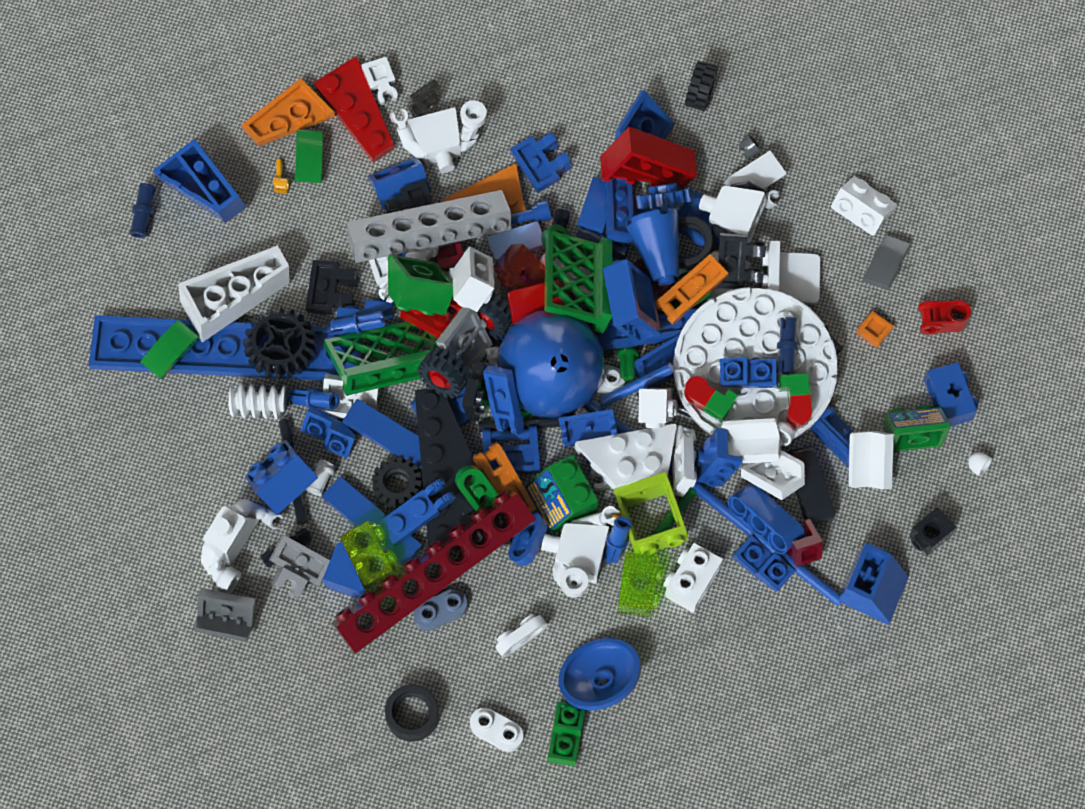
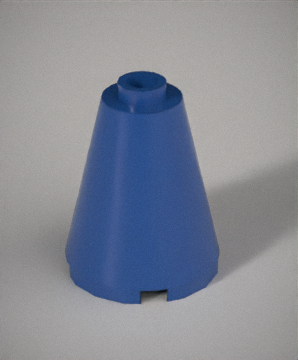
[625,208,679,286]

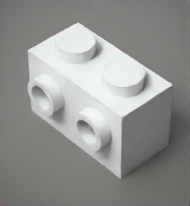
[452,246,494,311]
[639,387,678,428]
[663,543,723,613]

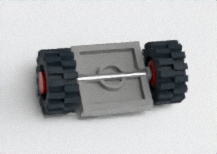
[417,292,513,398]

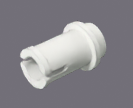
[306,459,335,497]

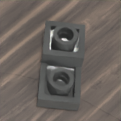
[863,235,910,290]

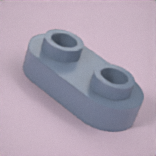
[414,589,467,631]

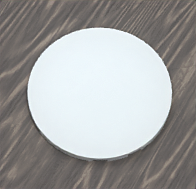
[673,287,837,440]

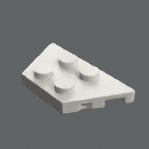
[574,424,677,489]

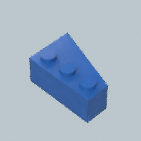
[152,139,247,223]

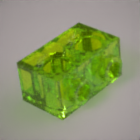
[339,521,399,588]

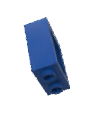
[603,259,662,344]

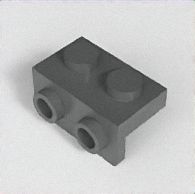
[193,588,256,642]

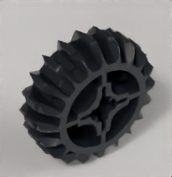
[243,307,317,380]

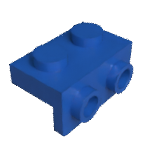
[694,428,743,487]

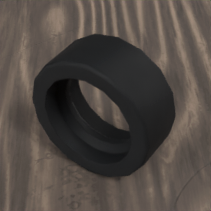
[679,216,715,270]
[384,684,439,742]

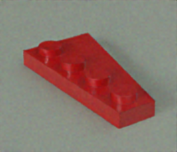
[314,56,394,163]

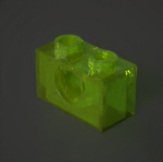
[617,552,663,618]

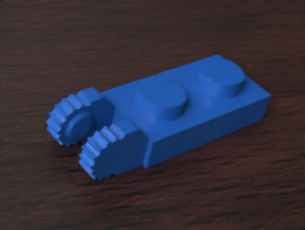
[483,365,524,435]
[378,479,455,546]

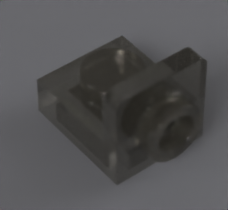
[409,79,441,118]

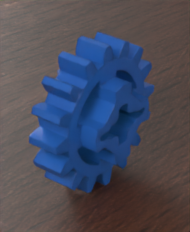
[636,182,694,213]

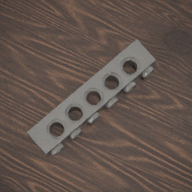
[346,190,511,263]

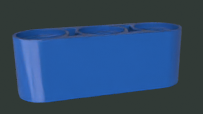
[728,483,805,554]

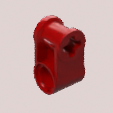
[918,300,971,335]

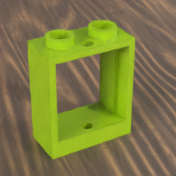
[613,472,689,557]

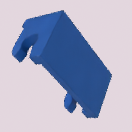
[635,334,680,388]
[810,406,854,468]
[558,409,618,447]

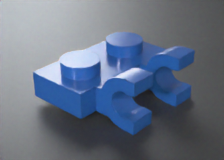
[510,132,572,193]

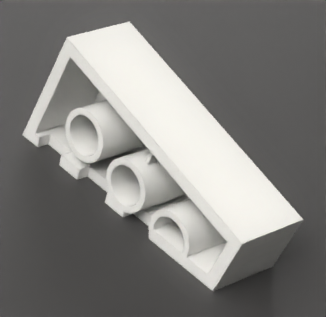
[178,245,289,342]

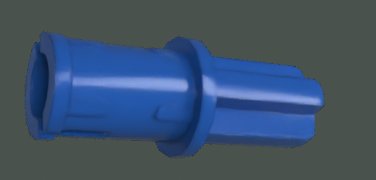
[330,311,386,337]
[287,388,339,410]
[603,516,632,564]

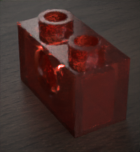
[493,243,559,290]

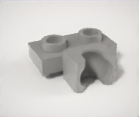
[269,535,330,598]

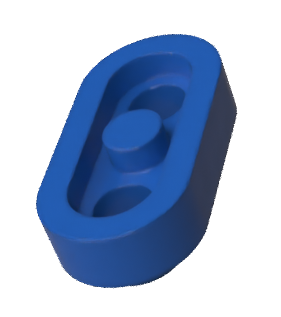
[508,512,548,566]

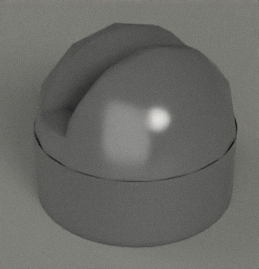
[739,134,762,158]

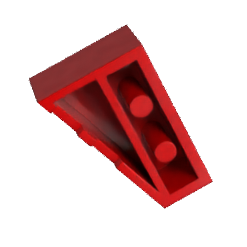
[600,127,697,189]

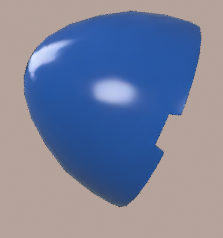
[497,310,605,418]

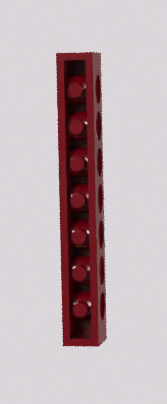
[332,490,536,654]

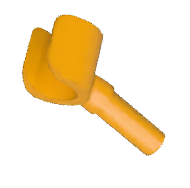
[273,159,289,194]

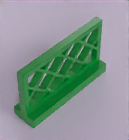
[544,230,612,333]
[324,321,439,396]

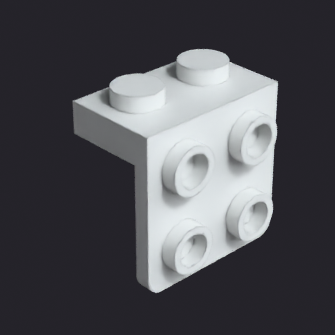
[761,241,820,305]

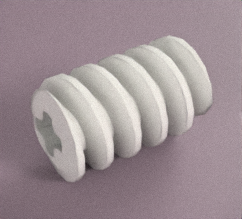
[229,383,287,419]

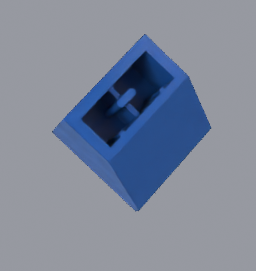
[245,440,318,515]
[838,542,908,625]

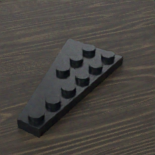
[415,389,512,551]

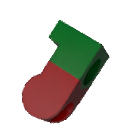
[778,373,812,429]
[684,376,738,423]

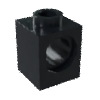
[909,507,956,556]

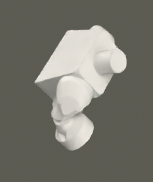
[390,100,487,173]
[201,499,283,594]
[541,506,620,598]

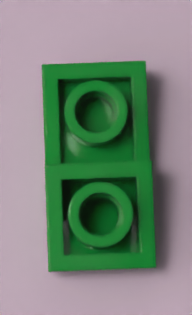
[294,130,323,184]
[140,320,199,379]
[547,702,585,767]

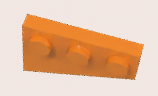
[241,78,335,147]
[443,163,525,214]

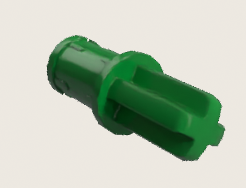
[617,346,638,382]

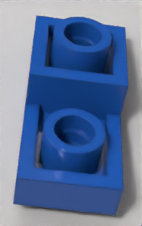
[577,176,606,234]
[337,298,394,321]
[720,357,778,388]
[301,405,356,458]
[731,535,795,592]

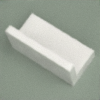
[721,418,782,463]
[849,431,894,490]

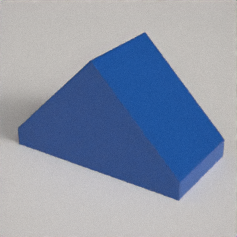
[323,541,365,598]

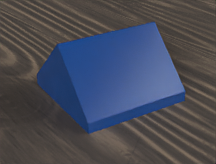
[615,90,675,140]

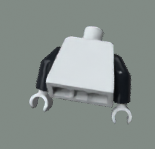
[699,181,779,266]

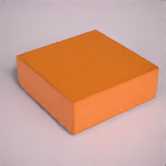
[856,310,894,349]

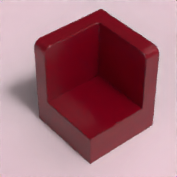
[434,241,463,272]
[788,518,823,567]

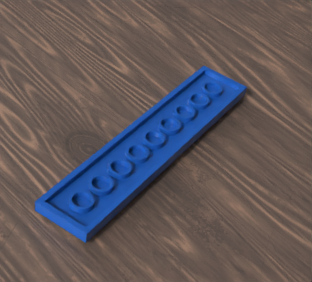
[89,315,363,381]

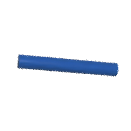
[600,363,675,407]

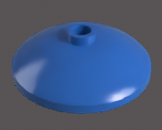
[558,638,641,710]

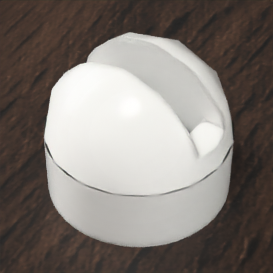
[778,421,795,446]
[968,452,992,476]

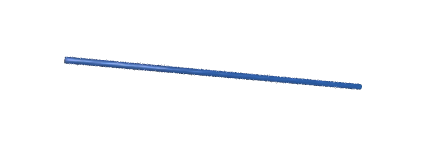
[400,252,841,607]

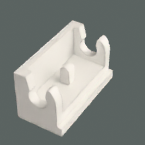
[723,151,787,188]

